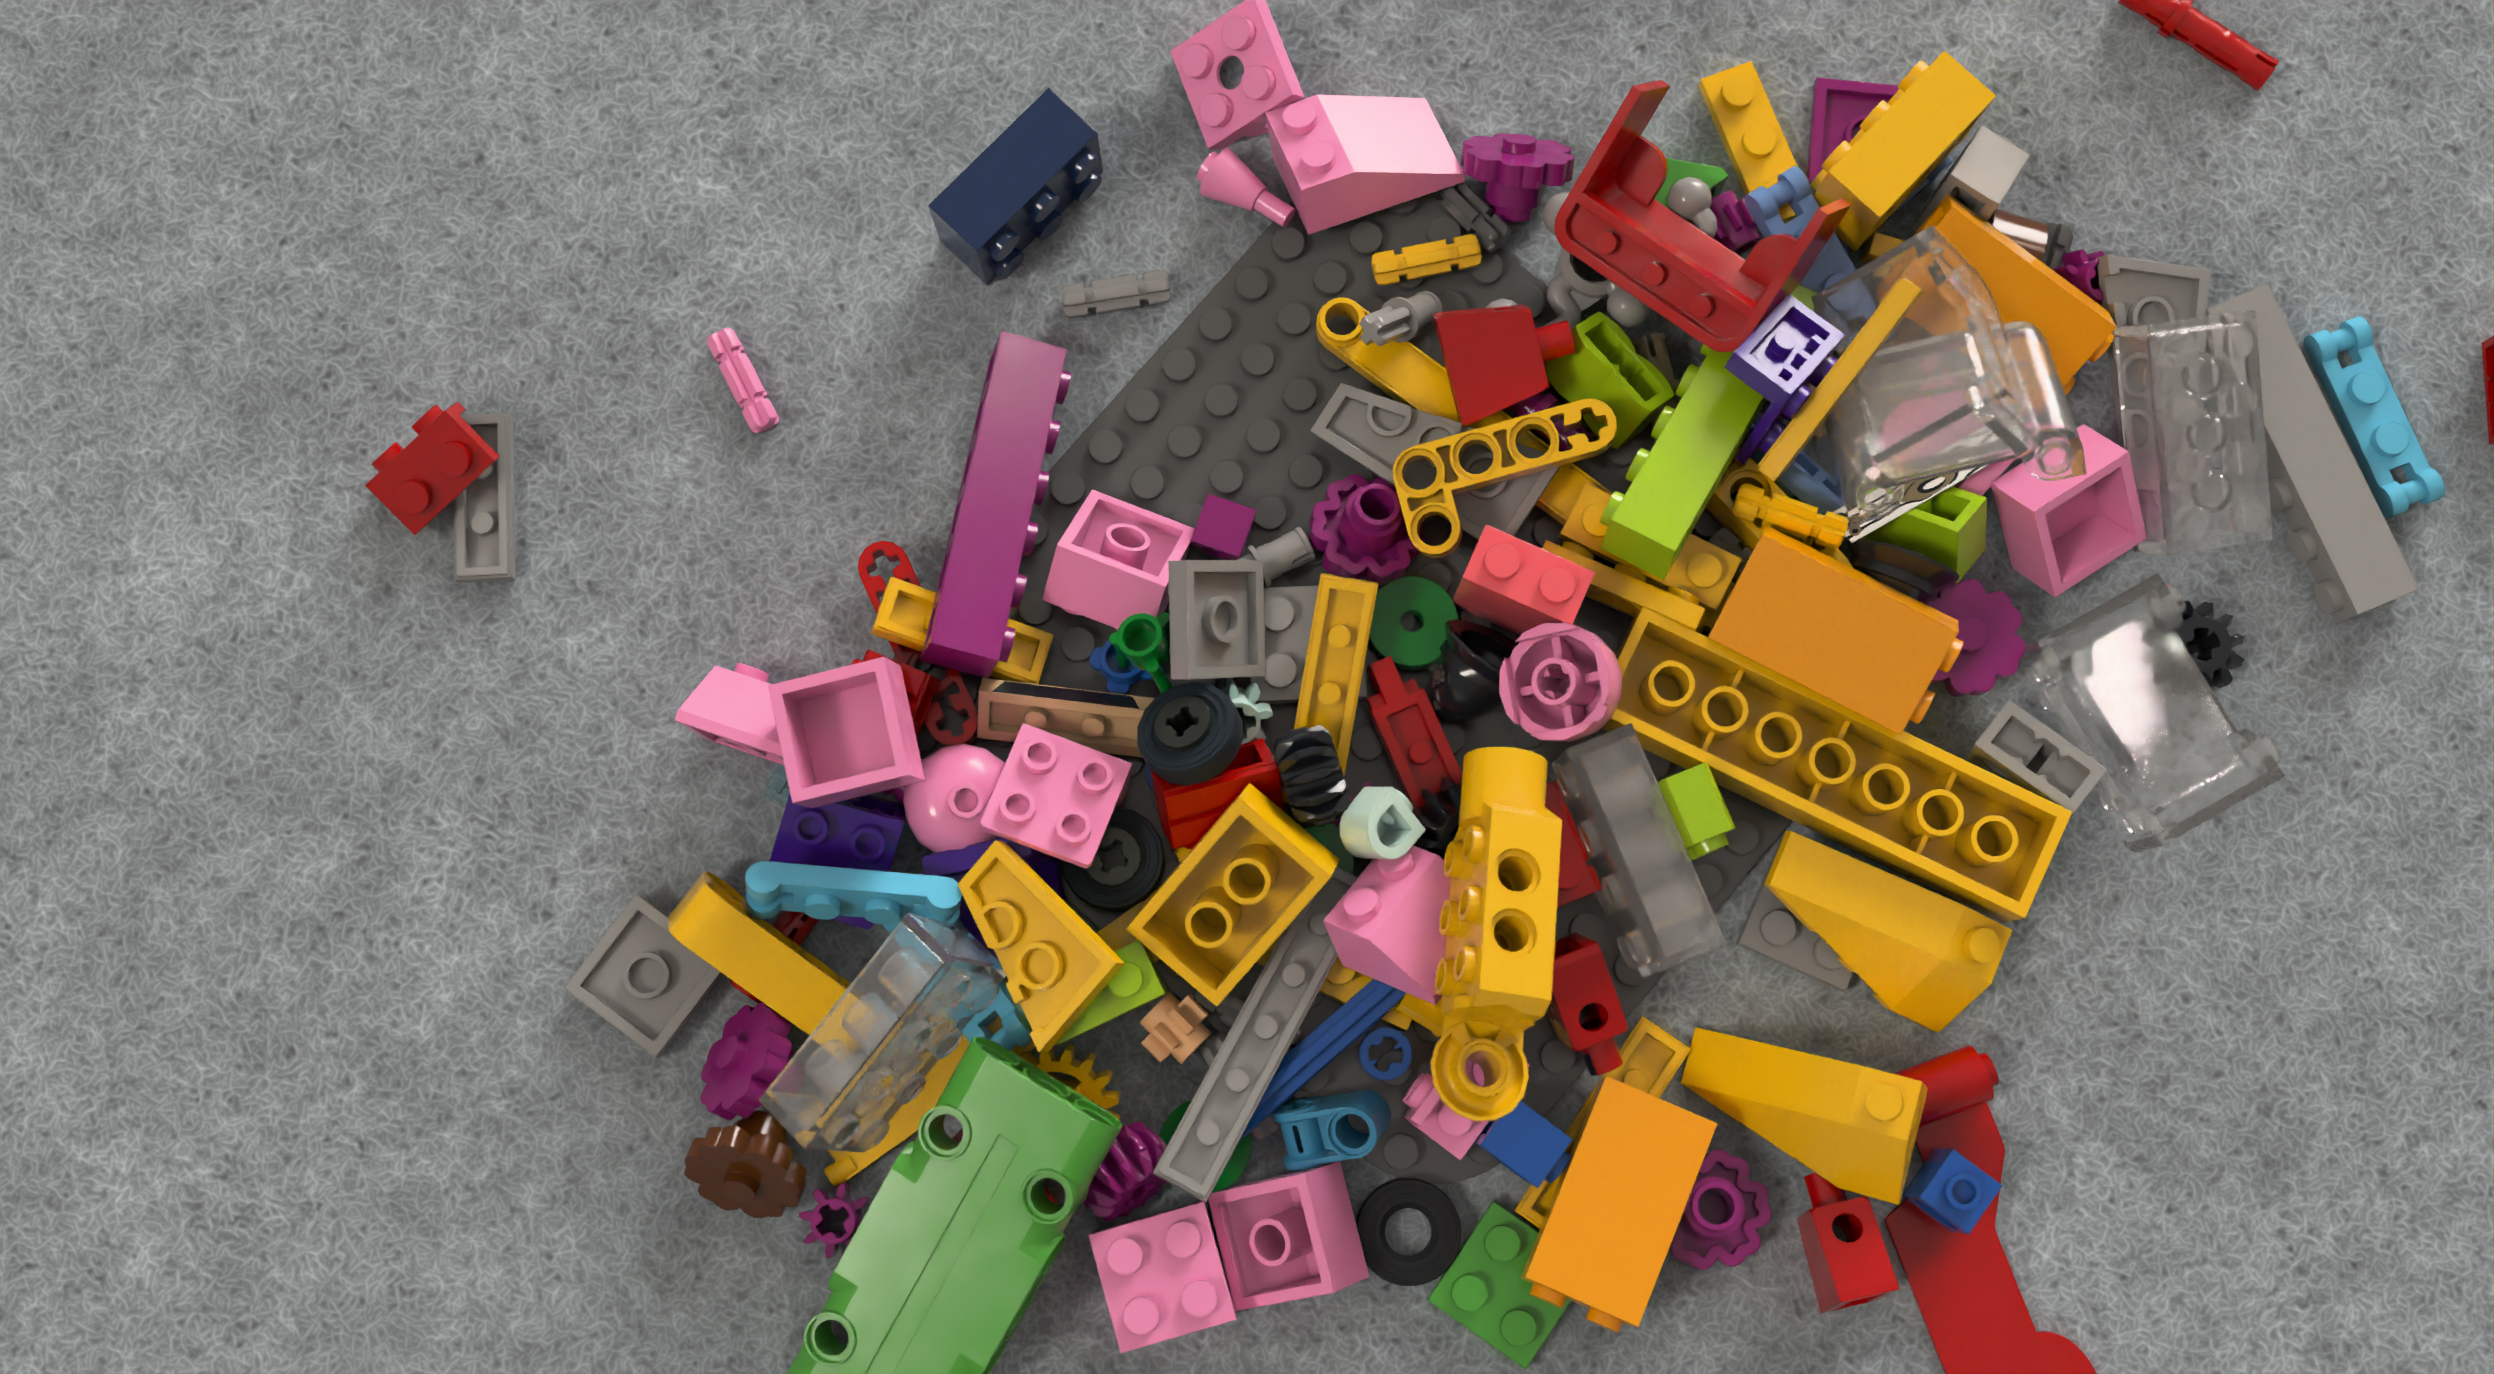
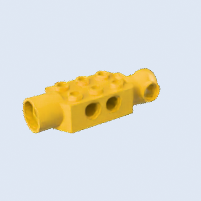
[1430,747,1562,1121]

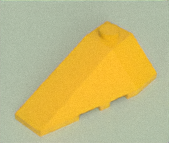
[1764,831,2012,1033]
[1681,1027,1928,1205]

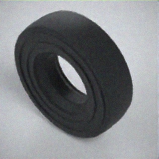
[1356,1178,1462,1286]

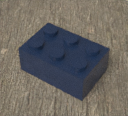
[928,88,1103,285]

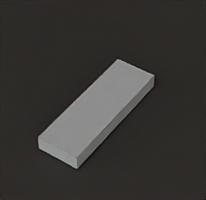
[454,413,516,583]

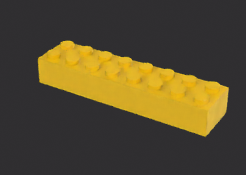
[1602,606,2072,923]

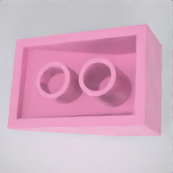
[1265,95,1465,235]

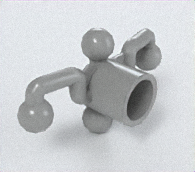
[1485,177,1717,331]

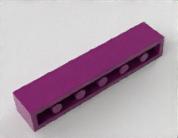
[920,330,1071,678]

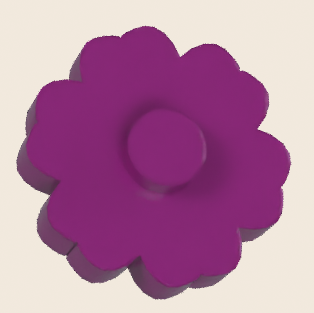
[1461,133,1575,222]
[1308,474,1425,587]
[1926,579,2026,697]
[701,1001,808,1121]
[1669,1149,1772,1271]

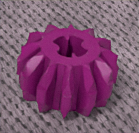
[1083,1121,1167,1221]

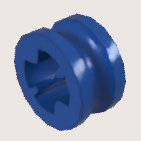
[1358,1028,1412,1080]

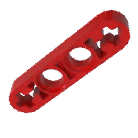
[858,541,978,747]

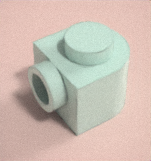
[1340,787,1426,859]

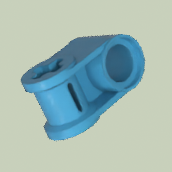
[1271,1090,1391,1171]

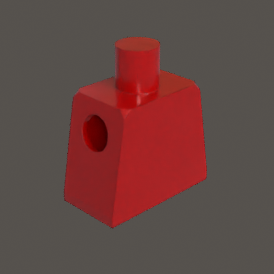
[1432,305,1575,426]
[1797,1173,1899,1314]

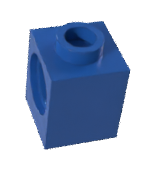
[1474,1101,1573,1188]
[1902,1148,2002,1235]

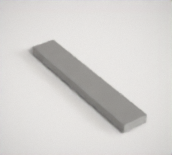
[1153,866,1357,1203]

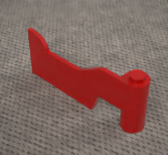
[1884,1045,2097,1374]

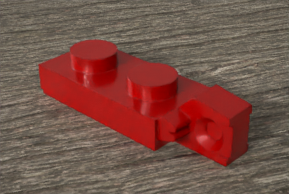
[1366,655,1462,807]

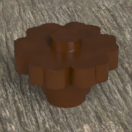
[684,1110,807,1218]

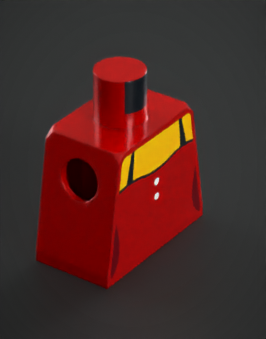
[1546,932,1628,1076]

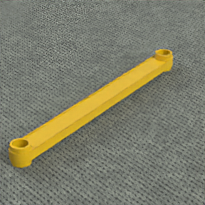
[1316,297,1735,634]

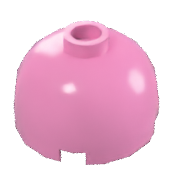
[1499,623,1622,741]
[903,744,1005,853]

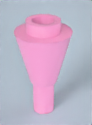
[1197,147,1296,228]

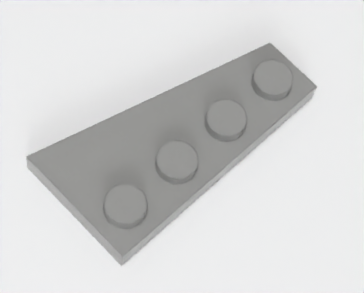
[2096,255,2211,494]
[1310,383,1561,541]

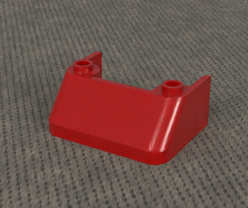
[1554,80,1851,352]

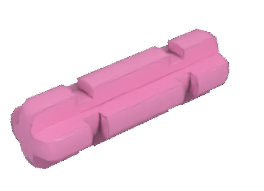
[707,328,779,433]

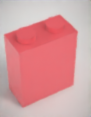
[1452,524,1595,635]

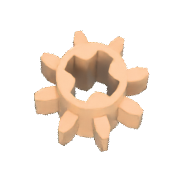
[1140,992,1212,1064]

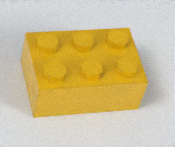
[1810,50,1996,252]
[1126,783,1340,1007]

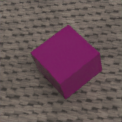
[1191,494,1256,560]

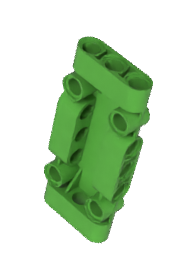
[786,1036,1122,1374]

